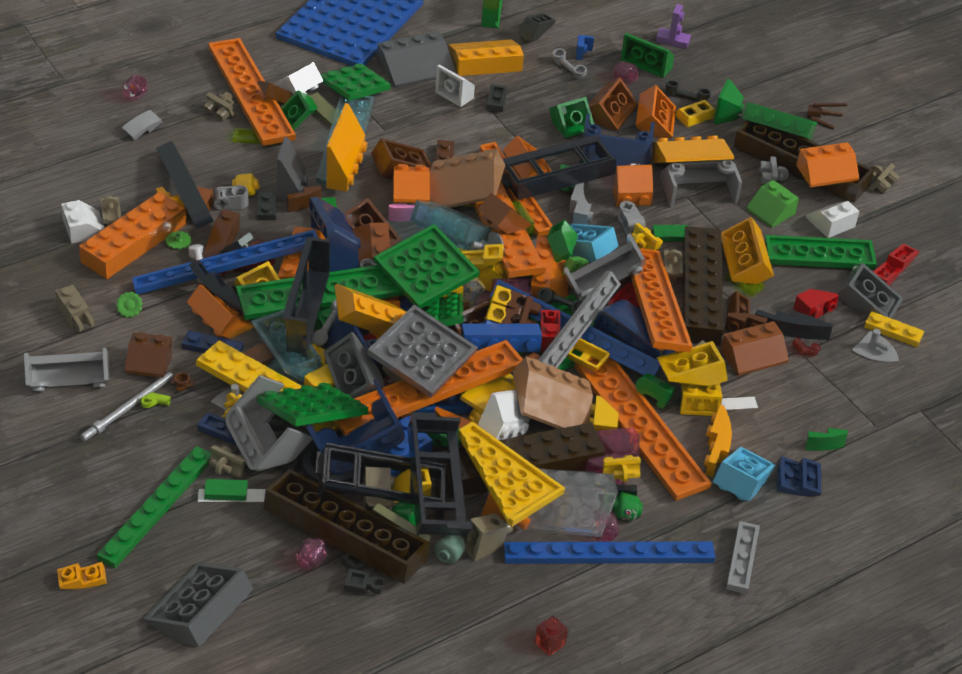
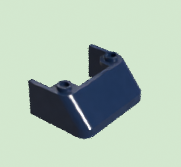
[580,113,655,167]
[309,197,361,272]
[306,378,405,475]

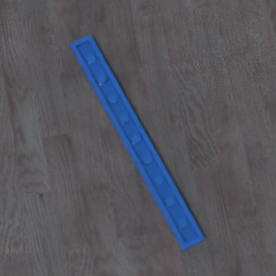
[132,229,318,294]
[490,279,661,376]
[504,541,715,564]

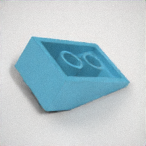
[570,223,618,263]
[713,447,776,502]

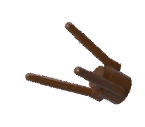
[807,102,848,129]

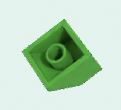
[746,180,799,228]

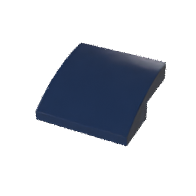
[777,456,822,496]

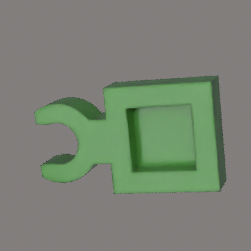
[562,256,589,275]

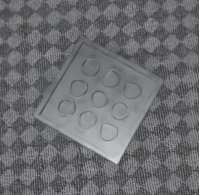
[367,305,478,398]

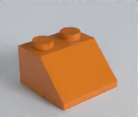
[613,165,653,207]

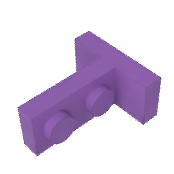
[656,4,691,49]

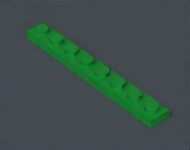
[97,446,211,568]

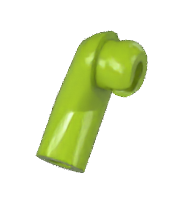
[141,392,171,408]

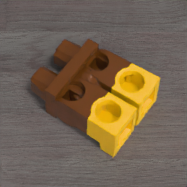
[485,285,541,324]

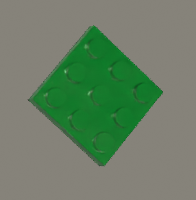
[320,63,391,101]

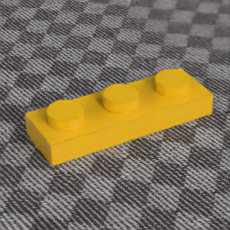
[864,311,924,347]

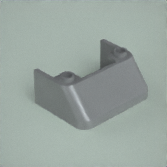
[660,160,742,208]
[564,233,645,300]
[24,348,109,392]
[225,375,313,472]

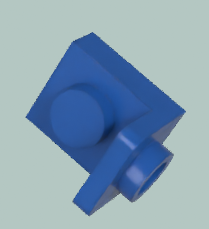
[576,35,594,60]

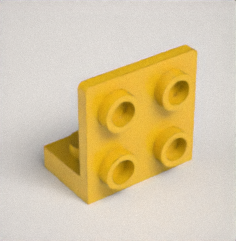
[680,383,722,416]

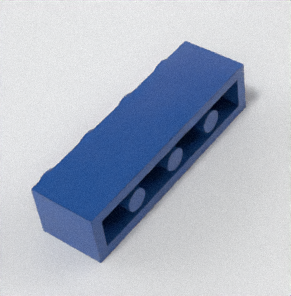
[461,324,542,352]

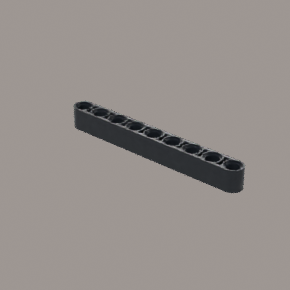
[156,141,214,229]

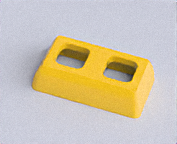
[675,100,716,127]
[566,338,610,372]

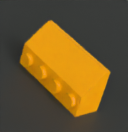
[721,217,774,284]
[335,284,406,335]

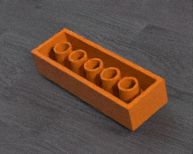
[79,192,187,279]

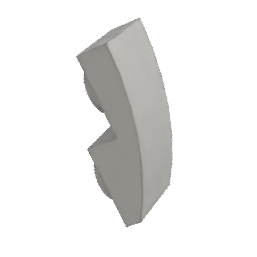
[122,110,162,141]

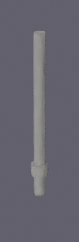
[80,372,174,442]

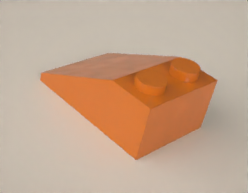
[393,164,430,203]

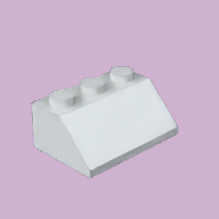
[478,390,530,440]

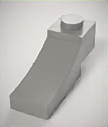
[569,183,593,224]

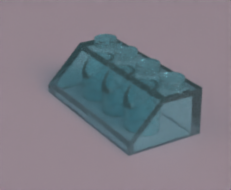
[410,200,492,249]
[251,310,321,381]

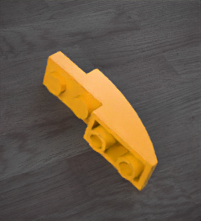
[704,405,732,477]

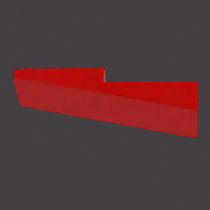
[873,243,919,286]

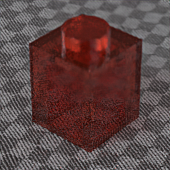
[535,615,568,656]

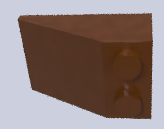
[371,138,432,178]
[344,198,402,248]

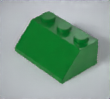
[620,33,675,78]

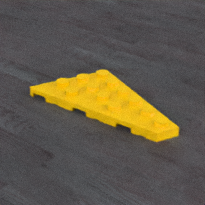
[458,422,565,527]

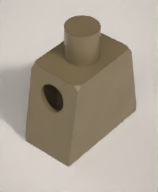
[464,513,513,561]

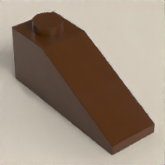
[203,209,240,259]

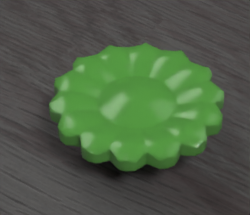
[165,231,191,250]
[116,292,143,318]

